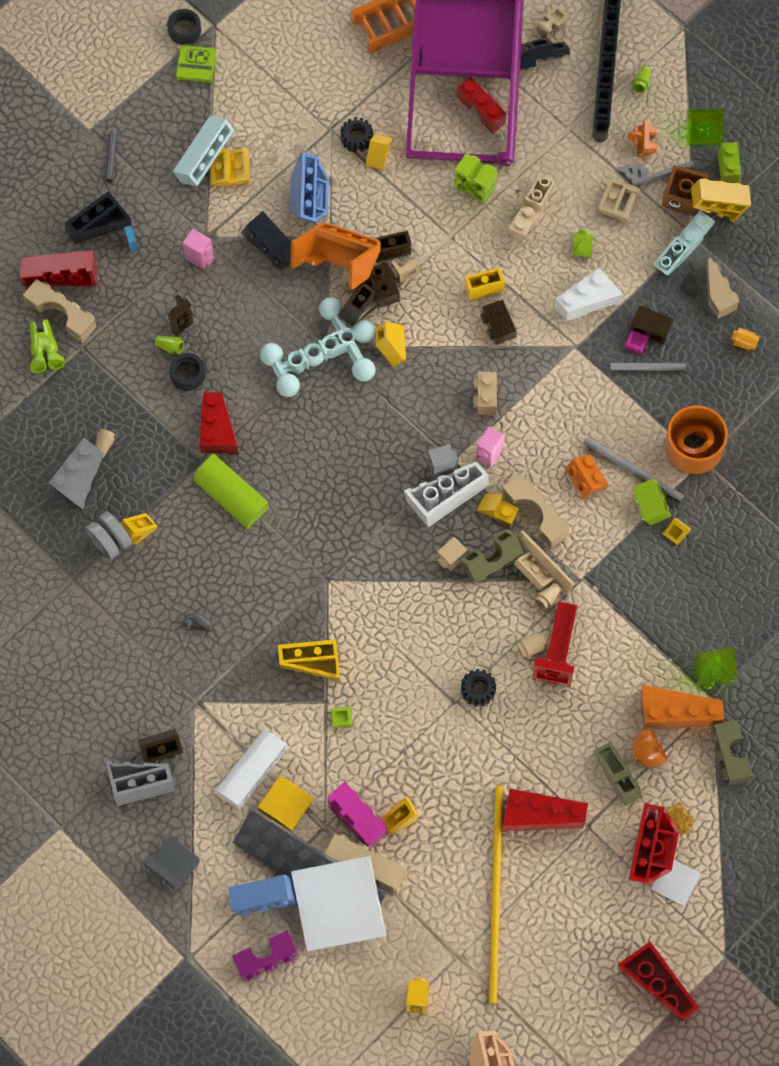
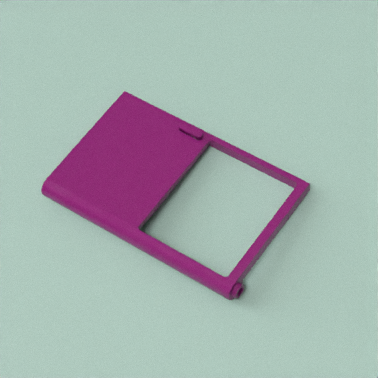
[406,0,524,166]

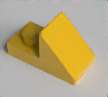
[477,494,520,527]
[120,513,158,545]

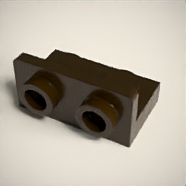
[168,294,194,336]

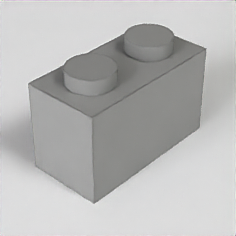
[428,444,458,481]

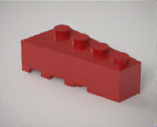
[502,788,588,832]

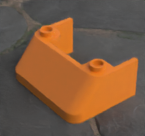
[291,223,381,290]

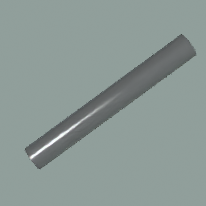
[106,130,117,182]

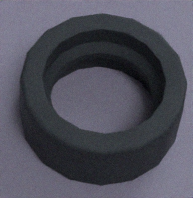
[167,9,201,45]
[169,353,206,391]

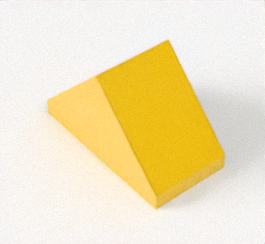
[366,134,393,171]
[381,797,417,835]

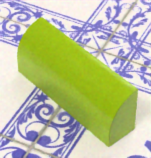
[193,453,269,529]

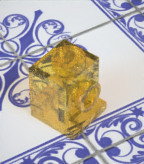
[667,802,694,835]

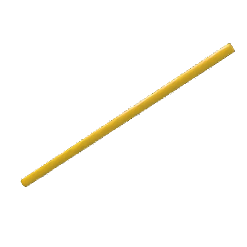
[489,786,503,1005]

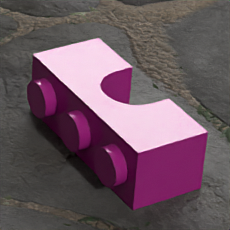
[232,930,298,982]

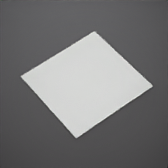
[650,860,701,907]

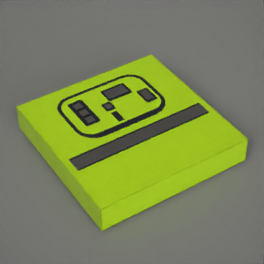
[176,45,217,83]

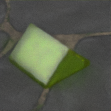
[685,108,724,145]

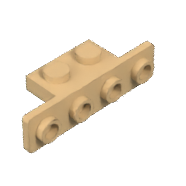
[514,530,575,596]

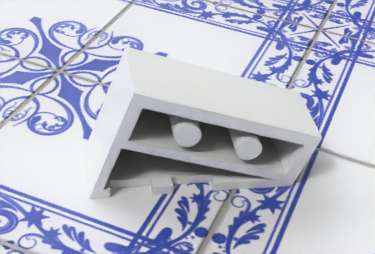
[555,268,623,321]

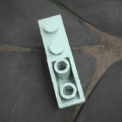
[653,210,715,276]

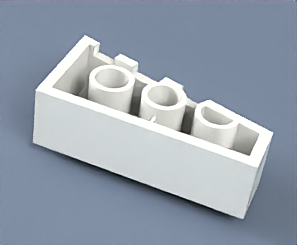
[404,462,489,527]

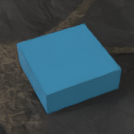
[125,226,137,251]

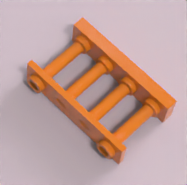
[350,0,416,53]

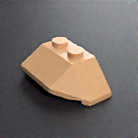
[469,1031,514,1066]

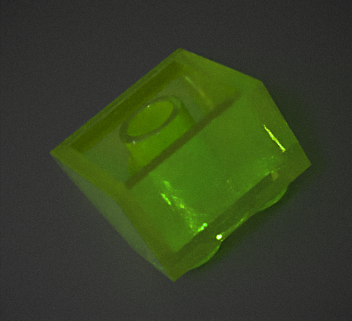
[692,646,738,689]

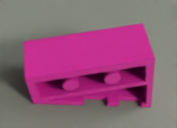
[327,782,386,850]

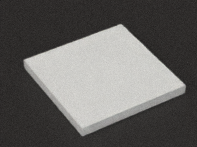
[291,856,386,952]

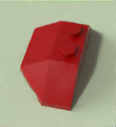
[629,803,679,884]

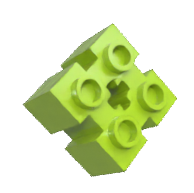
[454,153,497,204]

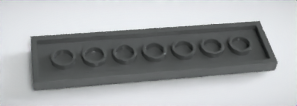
[233,808,387,905]

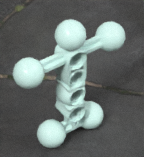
[260,297,376,397]

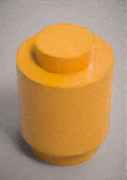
[731,327,760,351]

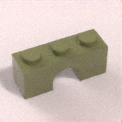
[460,529,524,583]
[710,720,753,786]

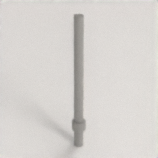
[583,438,685,502]

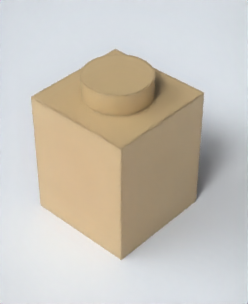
[437,537,467,571]

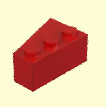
[199,392,238,454]

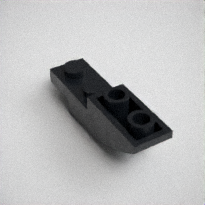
[520,37,570,70]

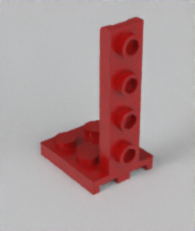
[532,601,578,688]

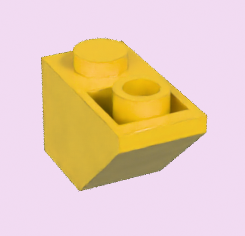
[375,321,406,367]

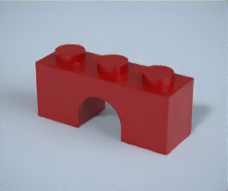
[457,77,507,134]

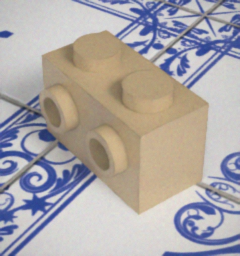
[474,372,497,416]

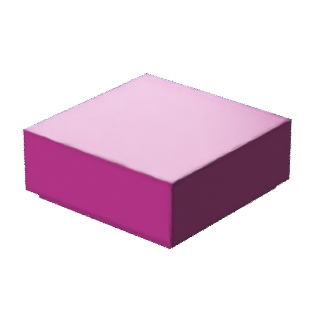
[624,330,649,355]

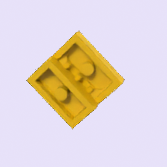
[210,147,250,186]
[257,775,314,831]

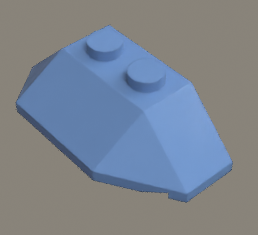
[289,152,329,223]

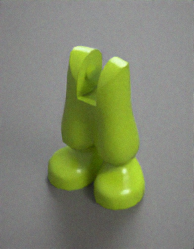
[29,319,65,373]

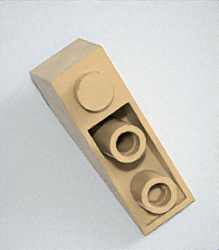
[706,257,739,319]

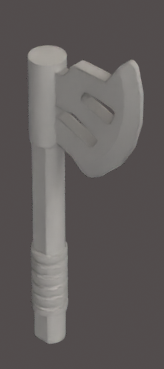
[617,161,694,187]

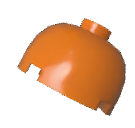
[631,727,668,768]

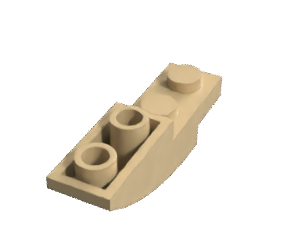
[507,174,556,240]

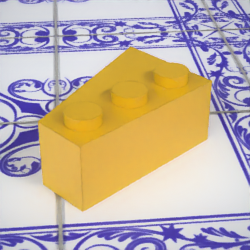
[691,179,751,222]
[278,639,340,681]

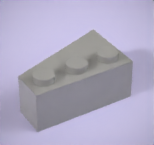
[49,438,104,509]
[106,761,175,806]

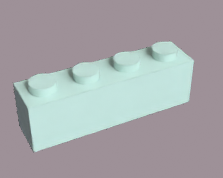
[173,115,234,186]

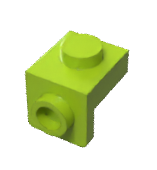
[573,229,593,257]

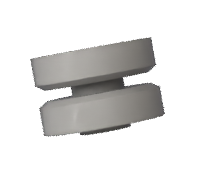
[85,511,132,560]

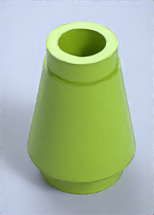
[631,66,651,93]
[155,335,184,355]

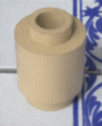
[516,632,547,657]

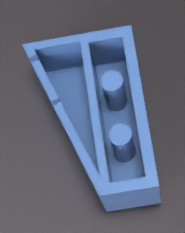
[228,875,298,916]

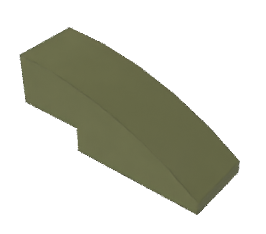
[594,742,642,806]

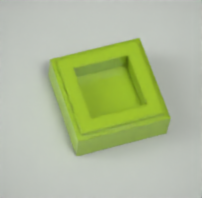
[331,706,352,729]

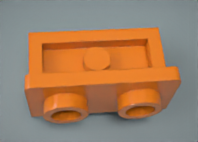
[565,454,609,499]

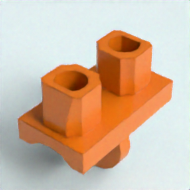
[628,119,657,157]

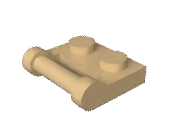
[598,178,641,223]

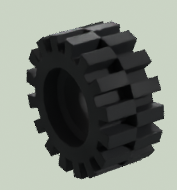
[340,117,373,153]
[461,669,496,707]

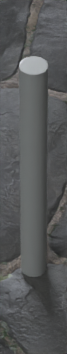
[610,363,686,371]

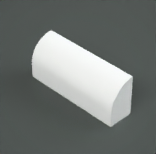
[214,730,287,810]

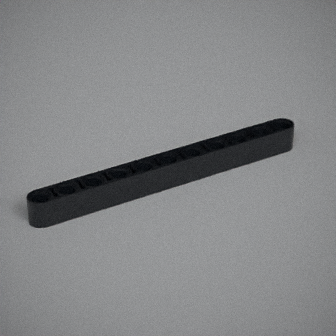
[592,0,621,142]

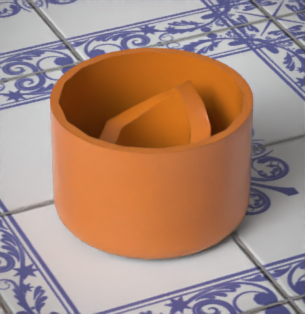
[665,405,728,474]

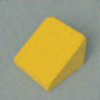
[663,518,691,545]

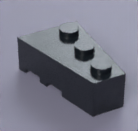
[65,191,131,244]
[241,211,291,270]

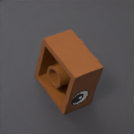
[662,165,709,216]

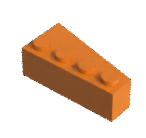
[640,685,724,729]

